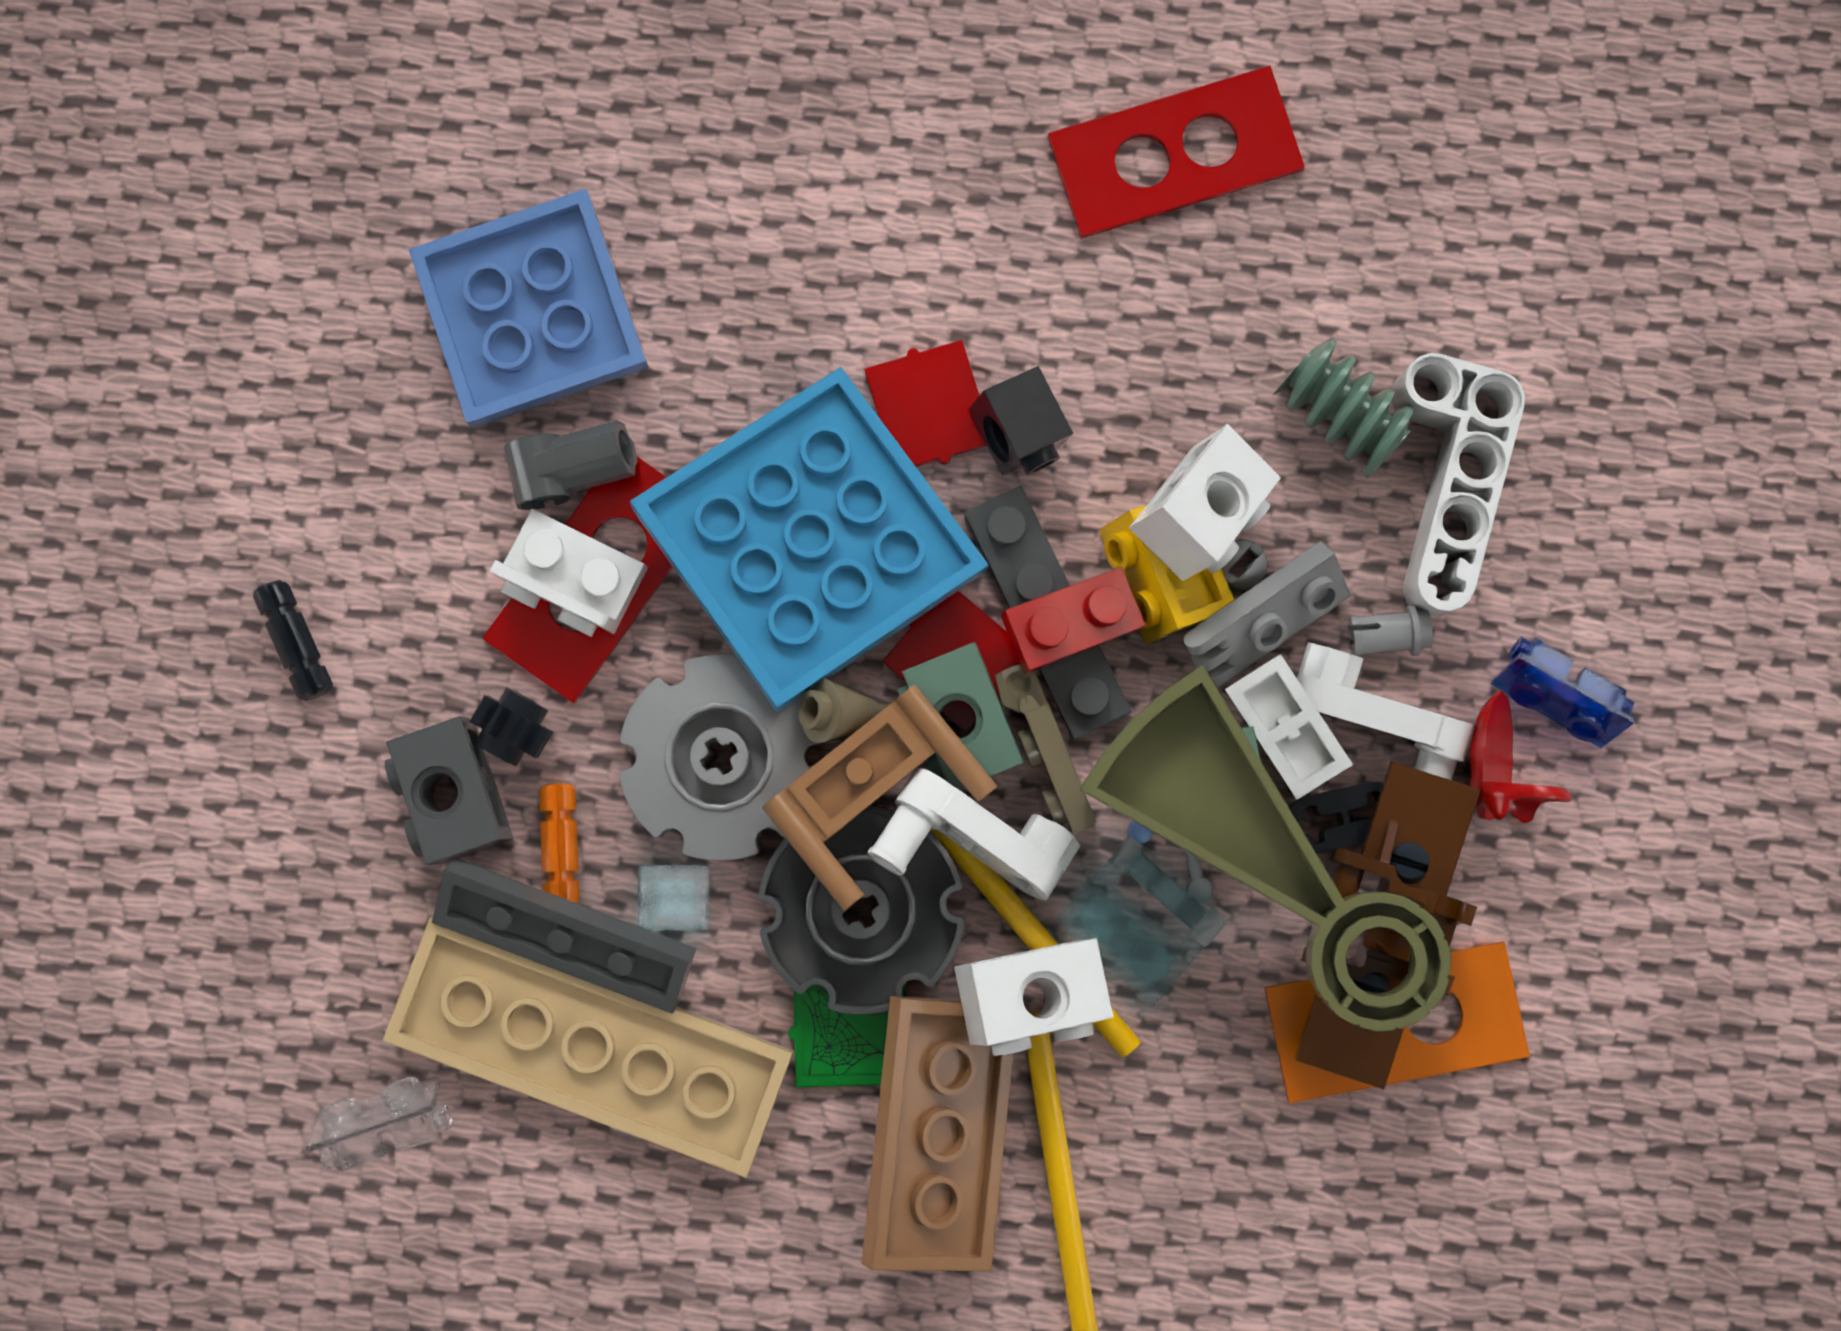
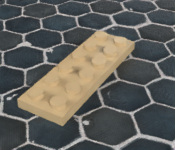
[382,917,794,1178]

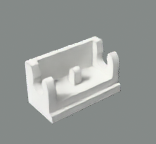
[1225,654,1353,799]

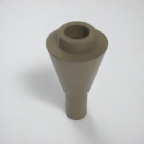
[798,678,889,743]

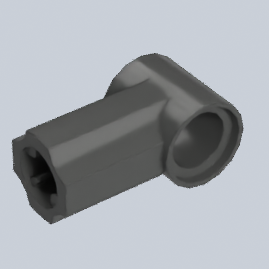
[504,420,638,510]

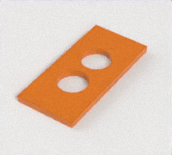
[1264,941,1530,1103]

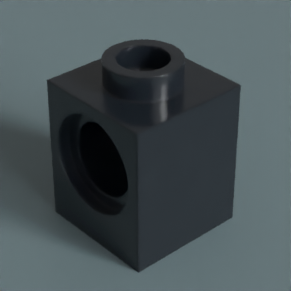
[968,366,1074,476]

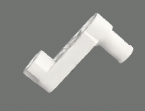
[1297,642,1475,780]
[867,768,1081,900]

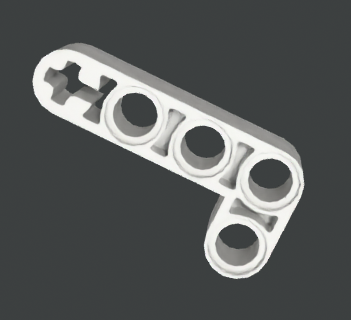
[1392,353,1525,618]

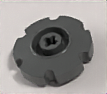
[758,805,964,1014]

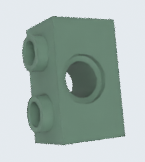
[897,642,1025,789]

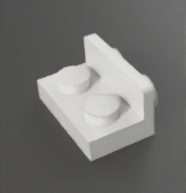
[489,509,648,637]

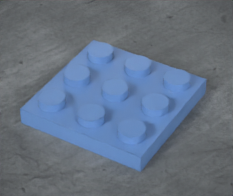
[409,189,649,428]

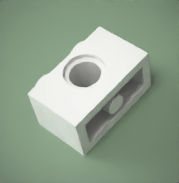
[1129,424,1281,581]
[954,938,1114,1056]

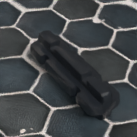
[253,580,333,701]

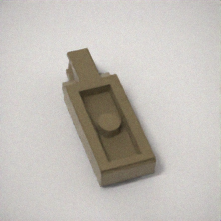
[995,664,1097,835]

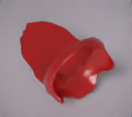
[1469,690,1571,823]

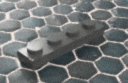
[964,485,1132,740]
[432,858,697,1014]

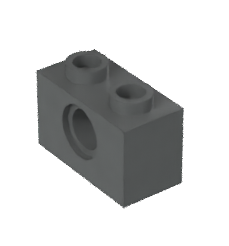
[385,716,514,865]

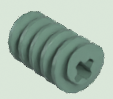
[1273,338,1414,478]

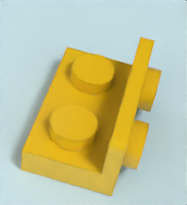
[1100,505,1234,644]

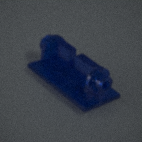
[1490,636,1635,748]

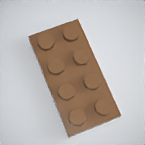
[861,996,1014,1271]

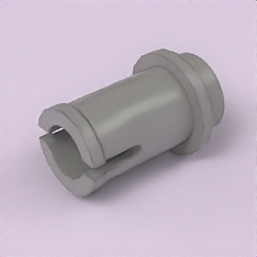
[1348,605,1433,657]

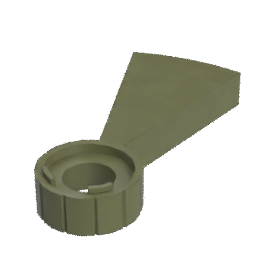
[1079,665,1451,1032]

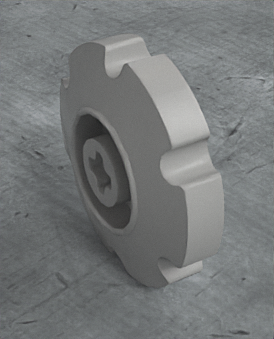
[619,654,824,861]

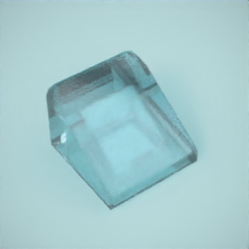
[638,865,709,931]

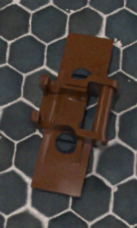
[1295,761,1481,1089]

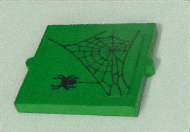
[788,983,906,1087]

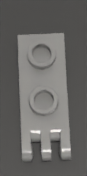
[1184,541,1351,687]

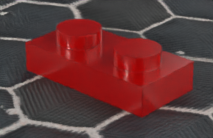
[1000,567,1146,674]

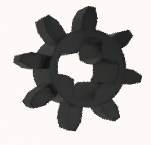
[469,687,553,766]

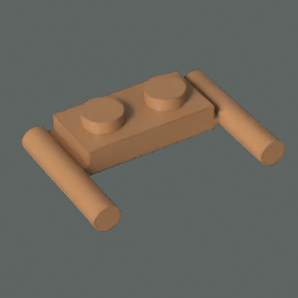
[762,684,998,911]

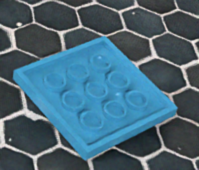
[630,367,989,713]

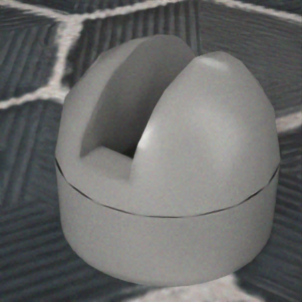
[1221,539,1268,591]

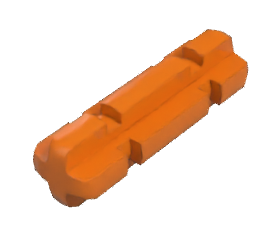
[539,783,580,904]

